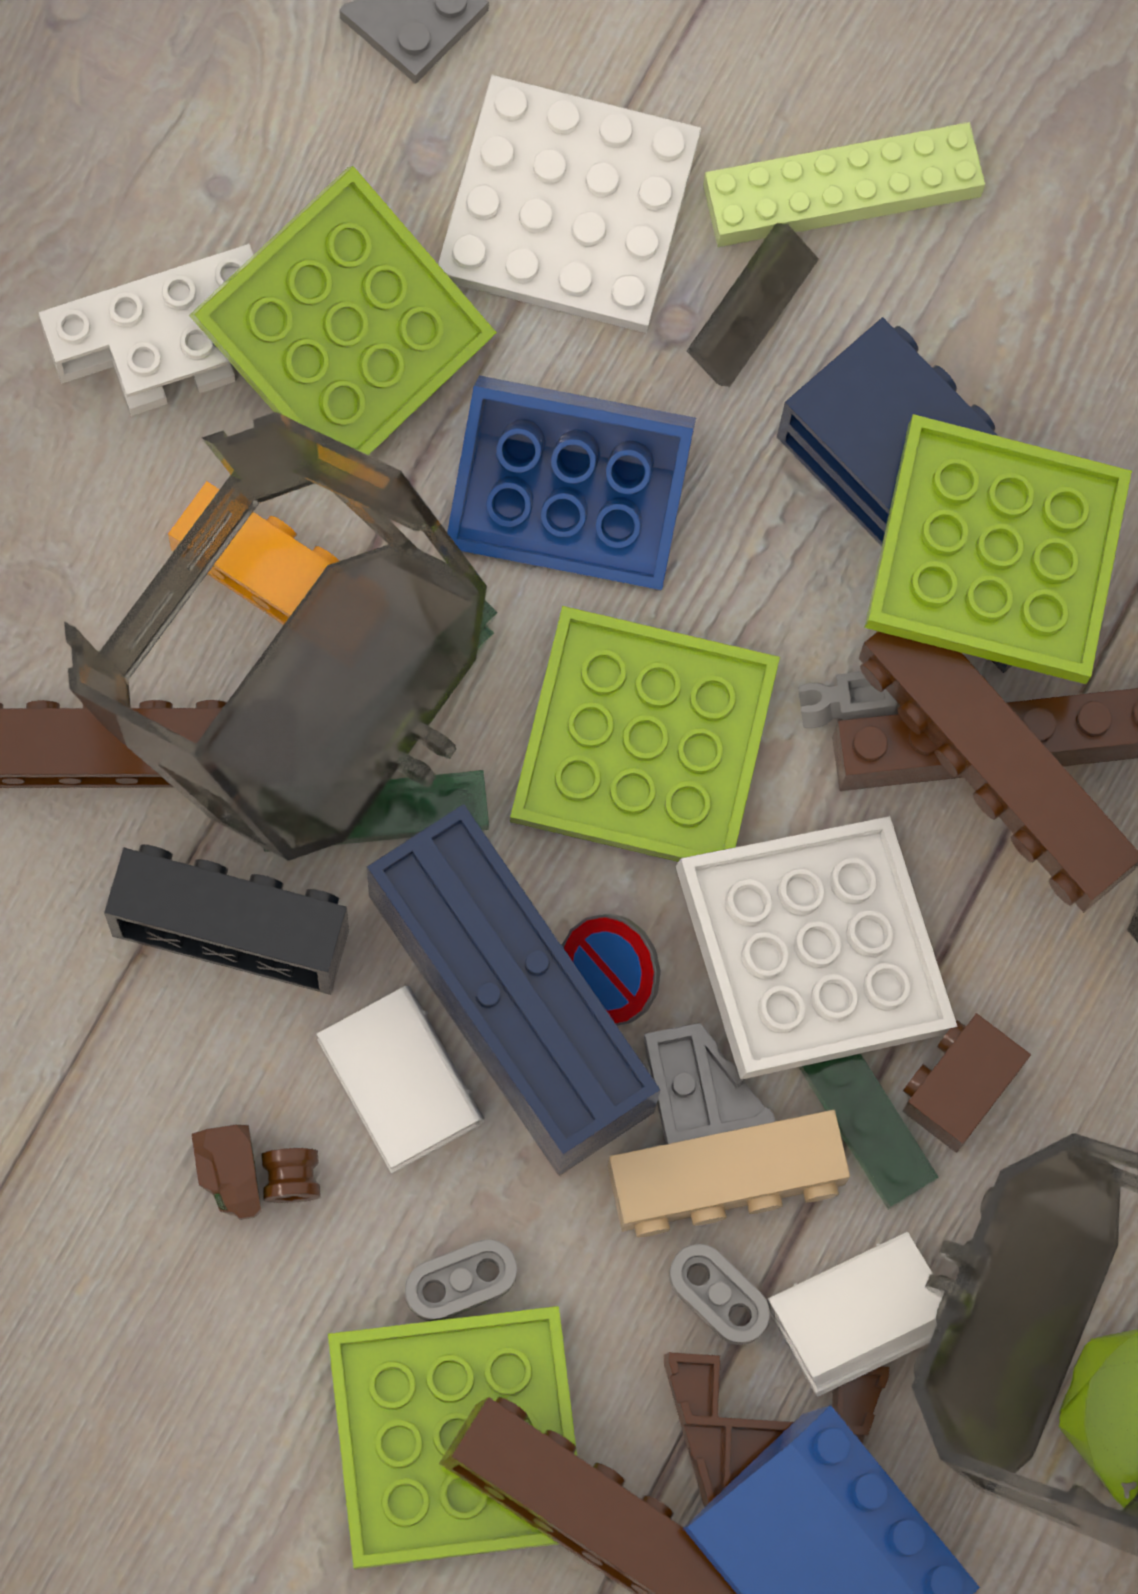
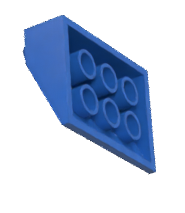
[444,376,696,590]
[683,1405,980,1594]

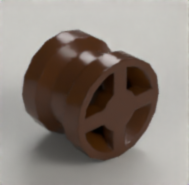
[261,1148,321,1203]

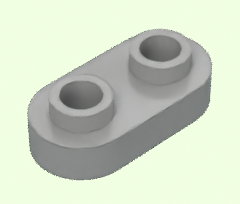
[405,1239,517,1321]
[669,1244,770,1345]

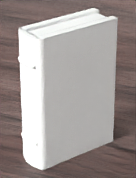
[317,986,484,1174]
[767,1232,957,1397]

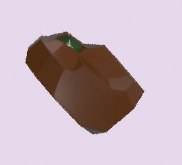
[191,1124,262,1220]

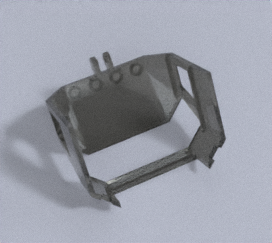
[64,412,487,861]
[911,1133,1138,1556]

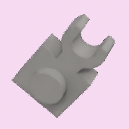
[798,671,898,728]

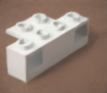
[38,244,253,416]

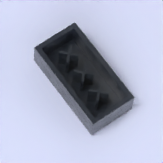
[104,844,349,995]

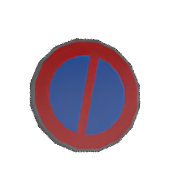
[561,913,661,1026]

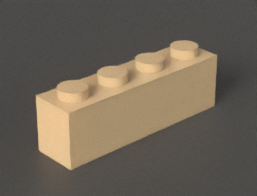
[607,1109,850,1238]

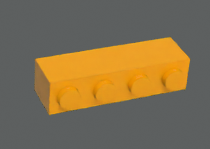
[168,481,392,672]

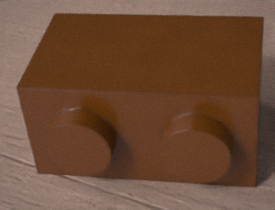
[902,1013,1031,1153]

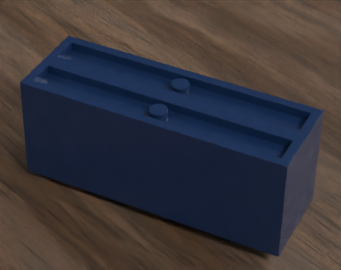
[777,317,1012,674]
[367,804,661,1176]

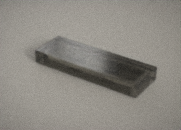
[686,223,819,387]

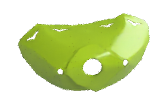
[1058,1329,1138,1515]

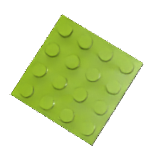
[189,166,497,481]
[864,414,1132,684]
[510,606,780,862]
[328,1306,577,1570]

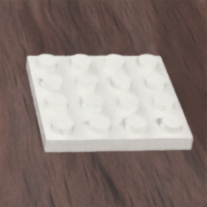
[438,75,701,333]
[675,816,958,1080]

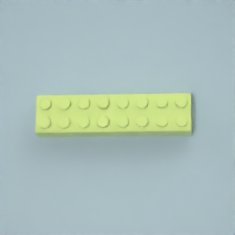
[703,122,985,247]

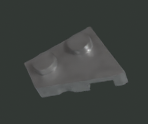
[339,0,489,84]
[643,1023,776,1144]

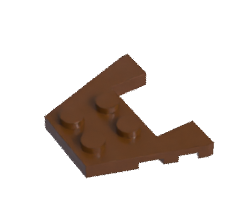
[664,1352,890,1508]

